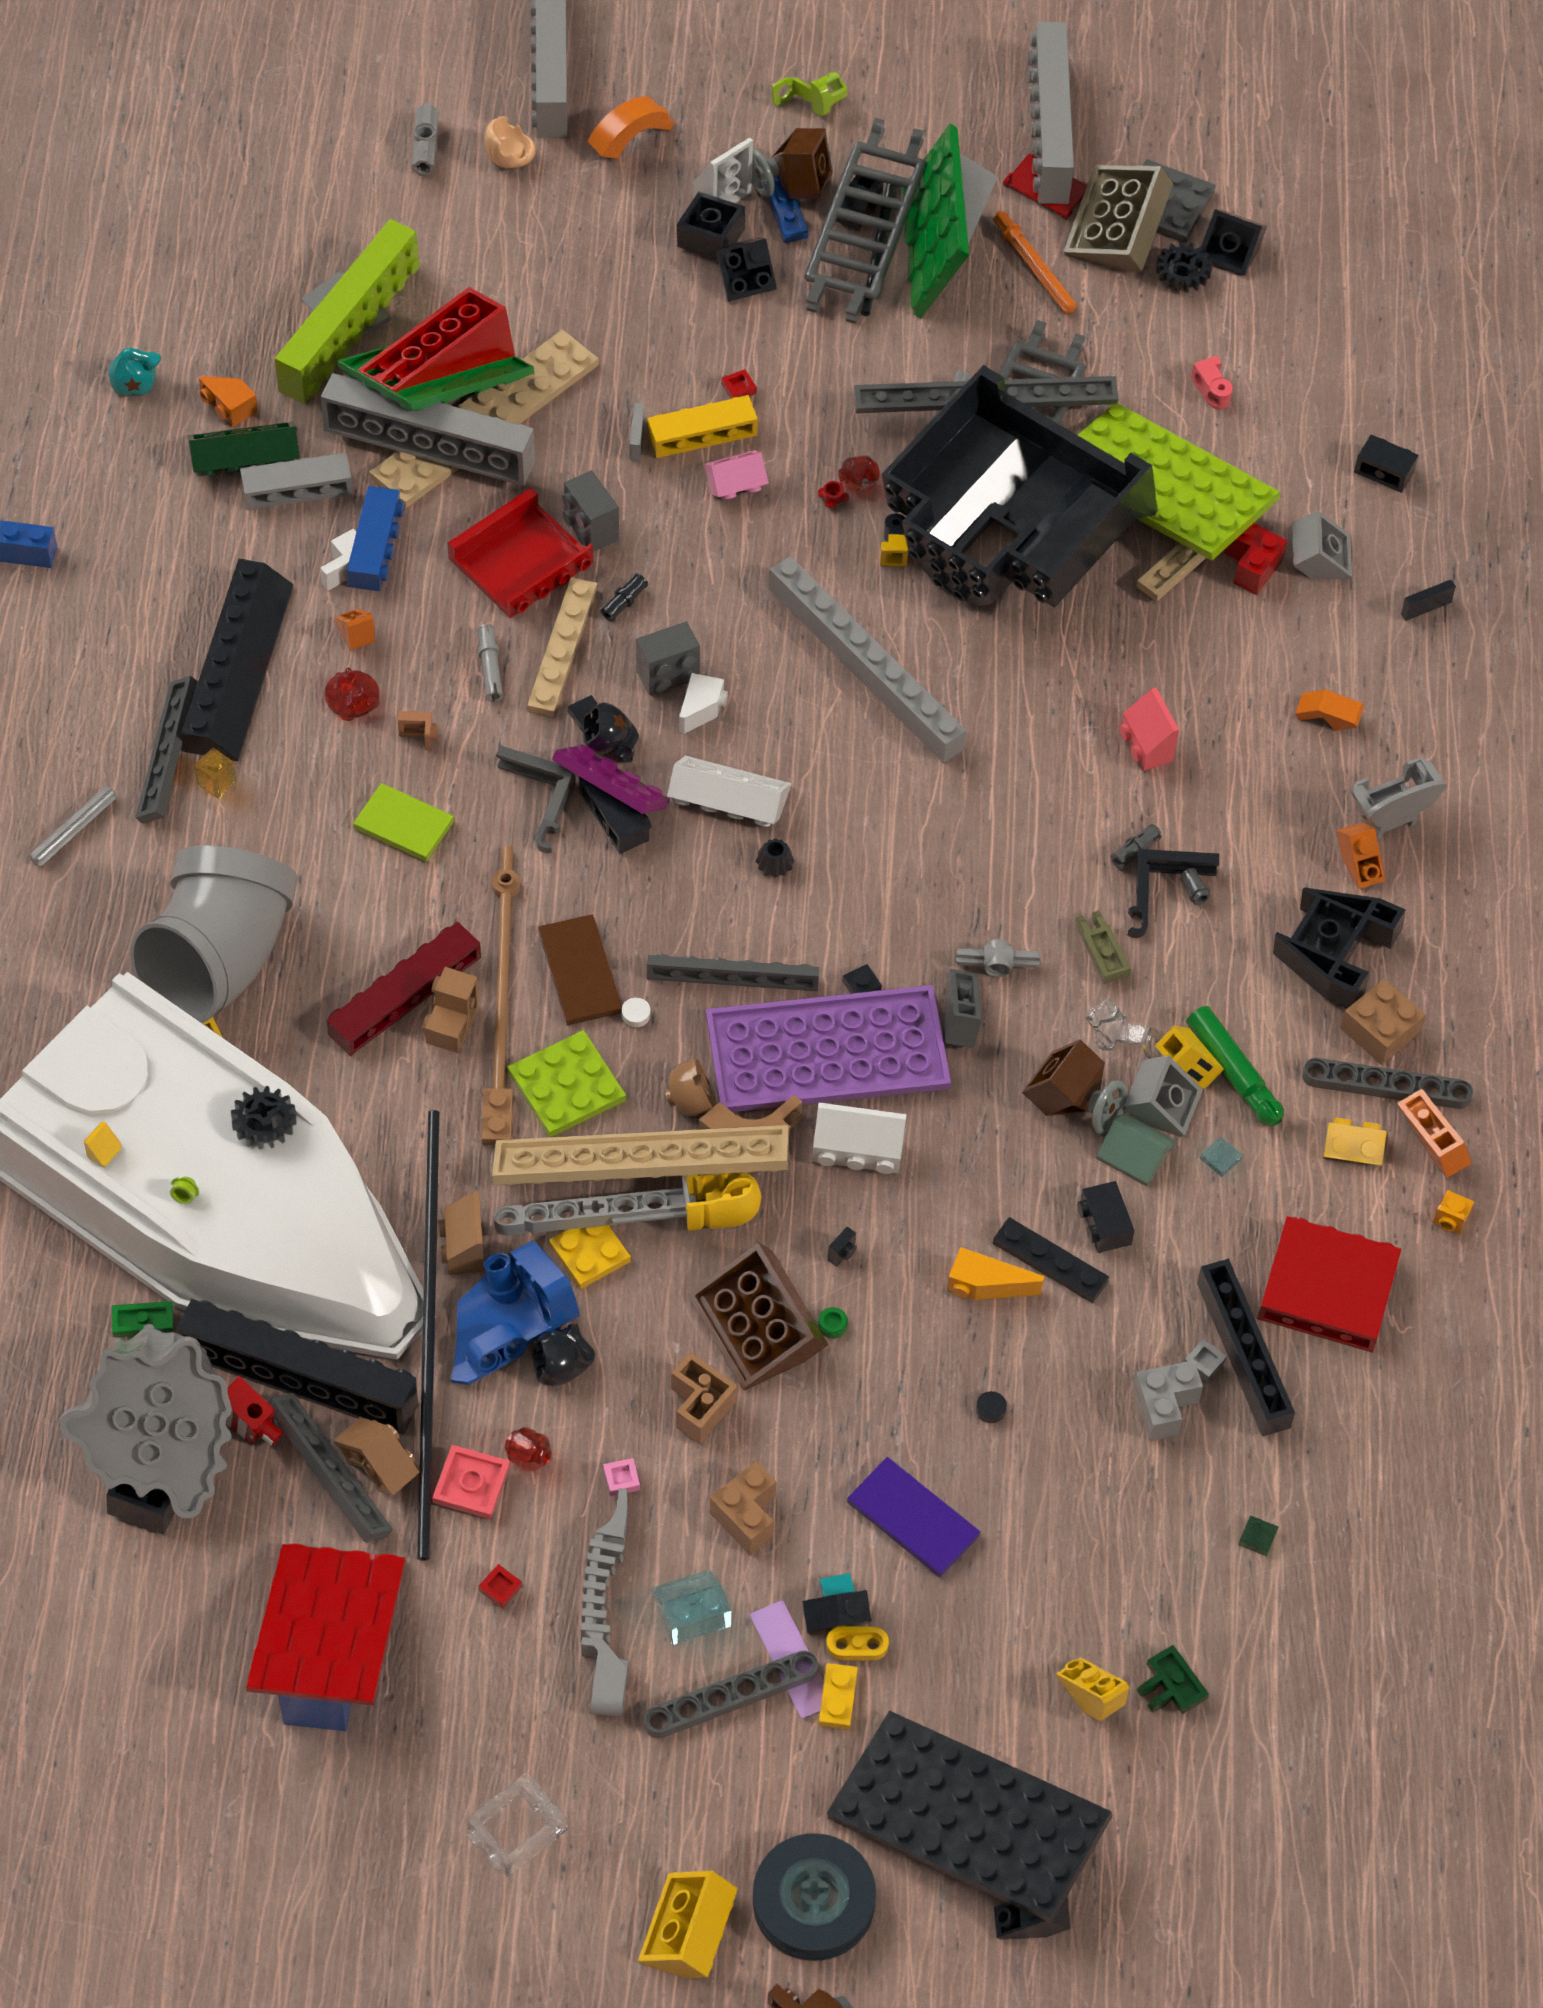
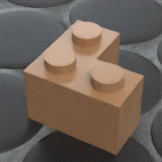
[422,967,479,1053]
[671,1352,738,1444]
[333,1417,419,1496]
[709,1461,776,1555]

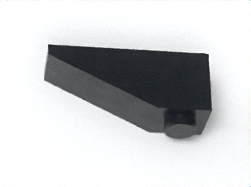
[579,777,651,854]

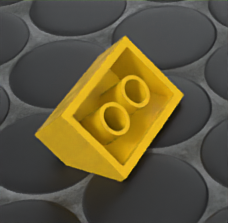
[638,1871,738,1978]

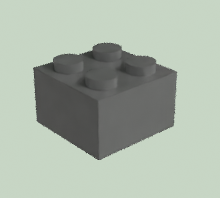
[562,470,619,552]
[636,621,700,695]

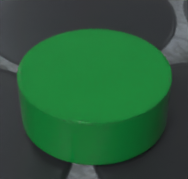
[818,1307,848,1339]

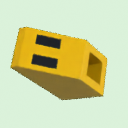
[1155,1026,1224,1089]

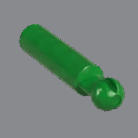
[1186,1006,1284,1127]

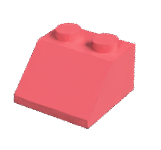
[1119,687,1179,771]

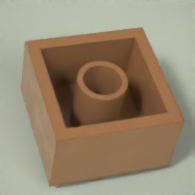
[1340,978,1426,1065]

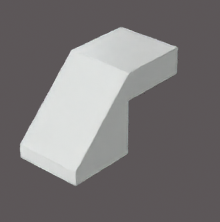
[320,529,356,591]

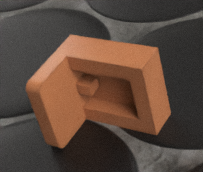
[398,710,437,750]

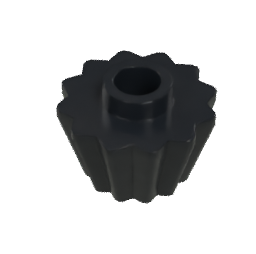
[756,838,795,878]

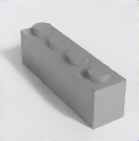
[240,453,353,510]

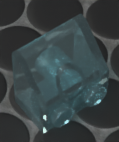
[652,1570,731,1645]

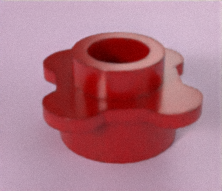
[818,481,849,508]

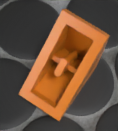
[334,608,375,650]

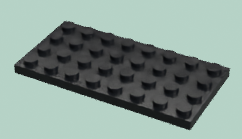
[827,1710,1112,1923]

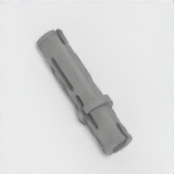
[477,624,503,702]

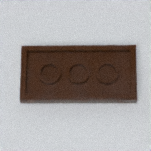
[538,914,622,1026]

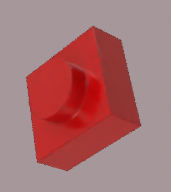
[722,369,757,399]
[478,1564,522,1609]

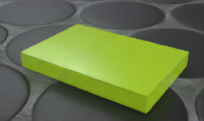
[353,783,454,862]

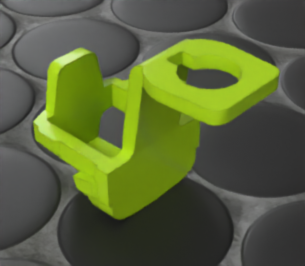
[771,72,847,117]

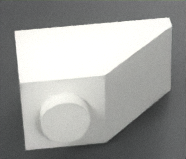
[679,673,728,734]

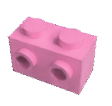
[705,450,769,500]

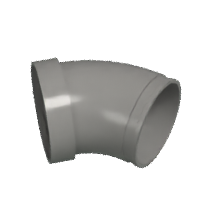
[130,845,298,1023]

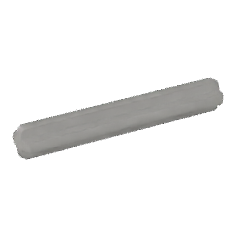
[30,786,116,867]

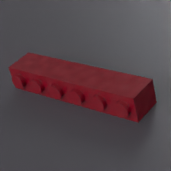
[326,921,481,1056]

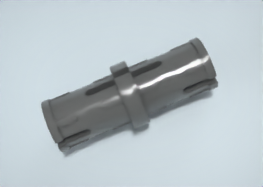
[1110,824,1162,869]

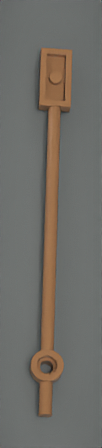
[482,846,520,1145]

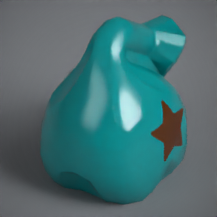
[108,347,161,397]

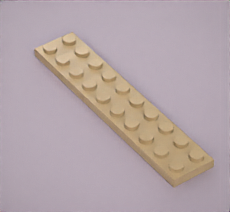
[369,329,599,508]
[492,1125,789,1185]

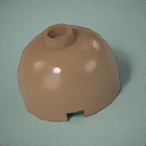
[665,1057,716,1117]

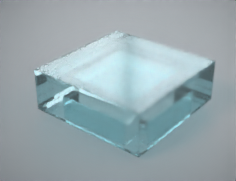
[1200,1137,1242,1177]

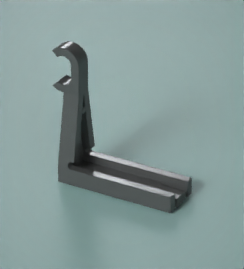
[496,745,576,853]

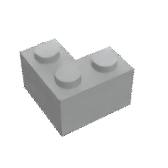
[1133,1360,1203,1441]

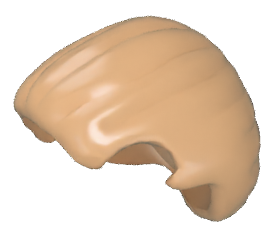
[484,116,535,169]

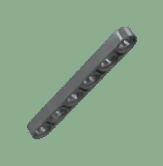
[1302,1058,1473,1109]
[644,1651,818,1738]

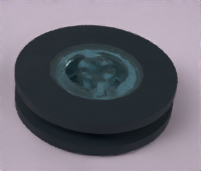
[753,1833,876,1961]

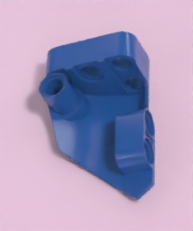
[451,1240,580,1385]

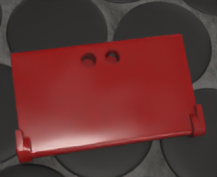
[1003,153,1087,220]

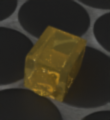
[194,748,237,799]

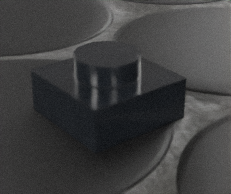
[842,964,882,994]
[828,1226,857,1267]

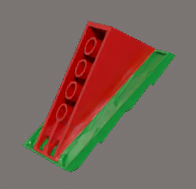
[337,287,535,411]

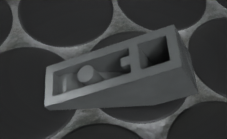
[944,969,982,1048]

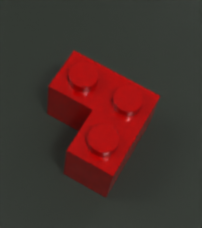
[1224,523,1287,595]

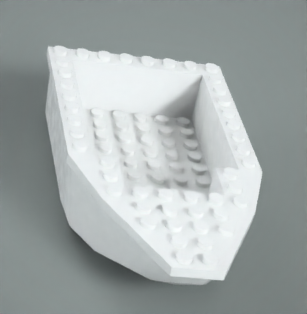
[0,972,424,1360]

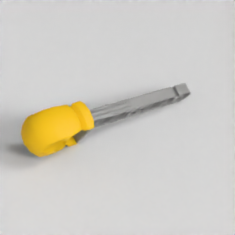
[493,1173,762,1236]

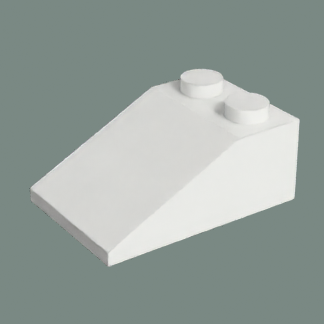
[693,138,753,203]

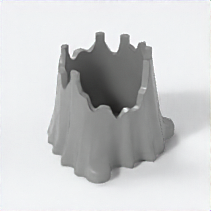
[60,1324,232,1518]

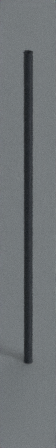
[417,1110,440,1561]

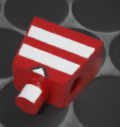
[226,1376,283,1446]

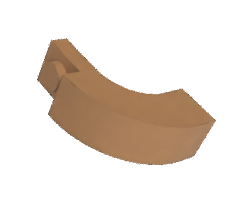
[699,1095,803,1141]

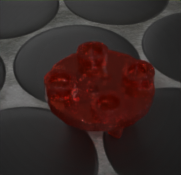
[325,667,380,721]

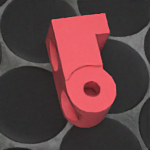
[1191,355,1233,409]

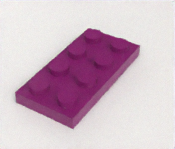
[552,745,670,814]

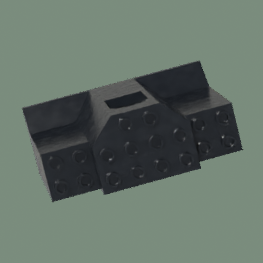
[881,365,1158,608]

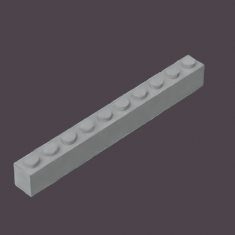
[769,556,967,763]

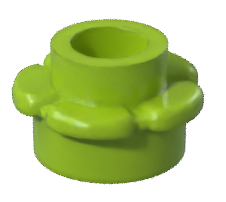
[170,1176,200,1204]

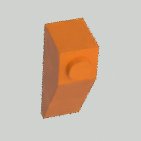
[1397,1089,1472,1178]

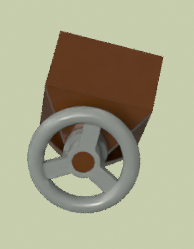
[752,128,833,199]
[1022,1039,1128,1135]

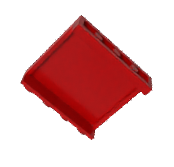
[448,488,593,618]
[1257,1216,1402,1353]

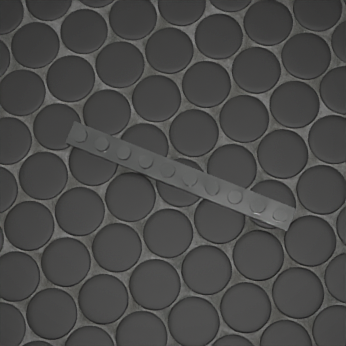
[854,376,1118,413]

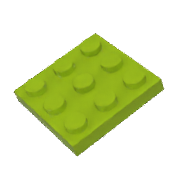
[508,1030,626,1137]

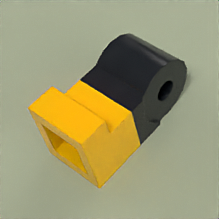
[880,513,908,566]

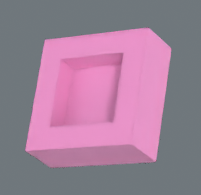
[603,1458,640,1497]

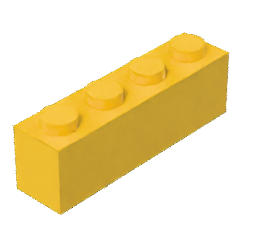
[647,395,758,459]

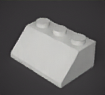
[812,1103,906,1174]

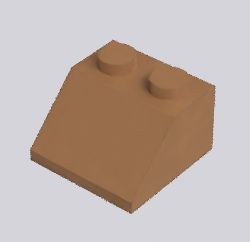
[439,1191,484,1274]

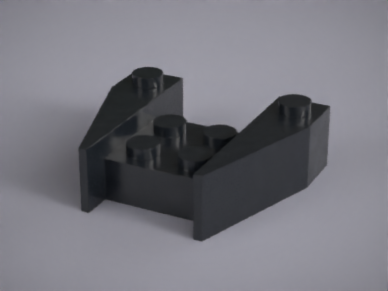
[1273,887,1406,1009]

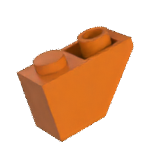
[199,376,258,427]
[1336,823,1385,889]

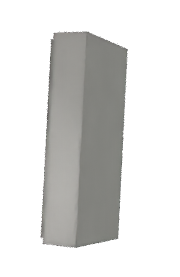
[630,403,644,462]

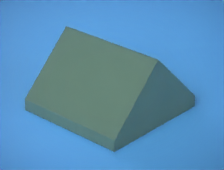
[1096,1113,1176,1186]

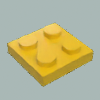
[549,1225,631,1290]

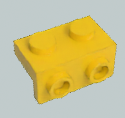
[1323,1117,1387,1166]

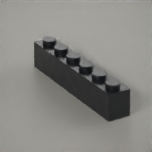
[1197,1258,1295,1437]

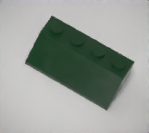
[188,421,300,476]

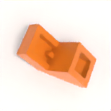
[1295,689,1364,731]

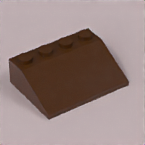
[688,1242,829,1390]

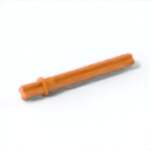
[992,210,1077,314]

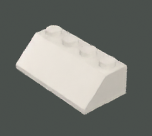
[667,756,791,826]

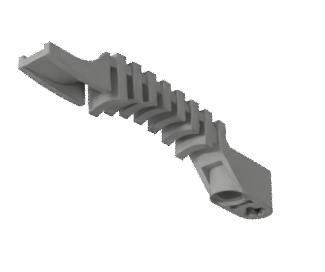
[581,1488,629,1717]

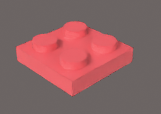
[432,1445,510,1519]

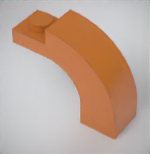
[587,96,675,159]

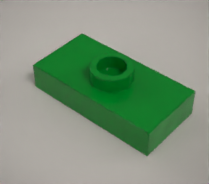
[112,1301,174,1338]

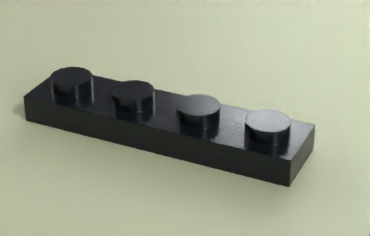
[993,1217,1109,1303]

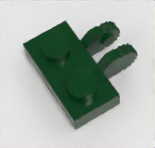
[1137,1645,1209,1714]

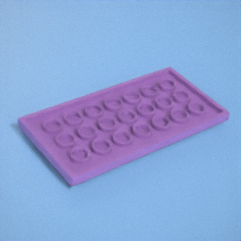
[706,985,951,1112]

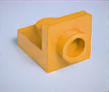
[1433,1190,1475,1234]

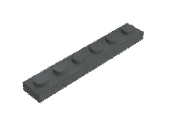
[136,675,198,824]
[647,954,819,991]
[268,1393,393,1543]

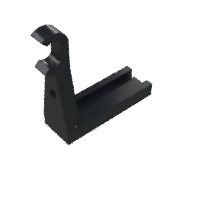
[1127,849,1219,938]

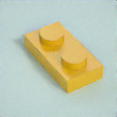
[818,1663,858,1730]

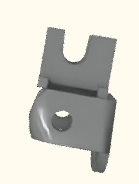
[1351,758,1447,840]

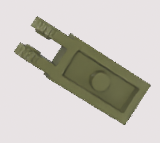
[1075,911,1131,984]

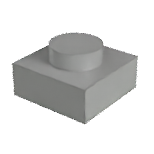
[1184,1339,1227,1382]

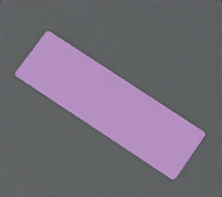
[750,1600,824,1718]

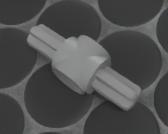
[956,939,1040,977]

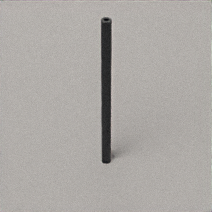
[860,183,896,316]

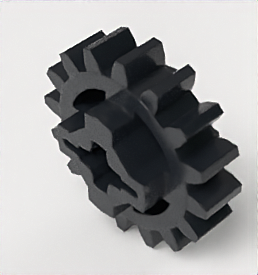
[1156,242,1212,292]
[231,1086,297,1149]

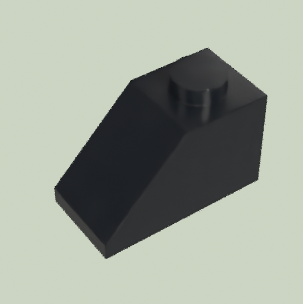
[802,1590,871,1633]

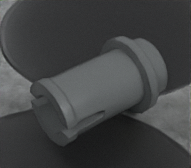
[1180,868,1210,905]

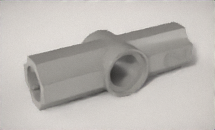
[412,103,439,176]

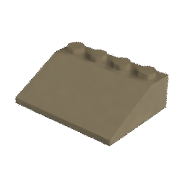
[1063,165,1173,271]

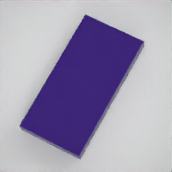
[847,1457,981,1577]

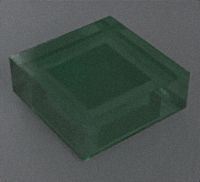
[1238,1515,1279,1557]

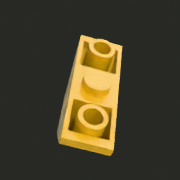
[1056,1657,1130,1721]

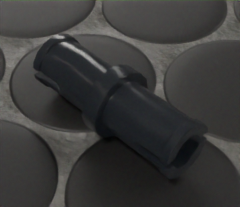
[600,573,649,622]

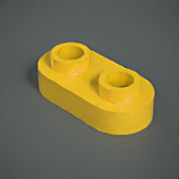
[826,1627,889,1661]

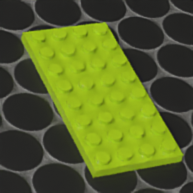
[1078,403,1280,561]

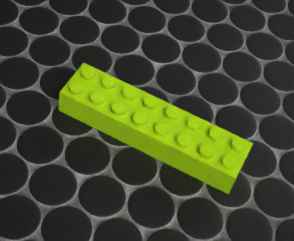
[274,219,420,404]

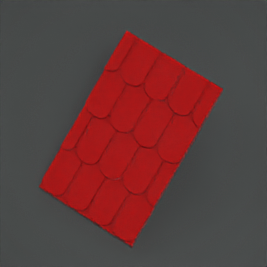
[246,1544,406,1731]

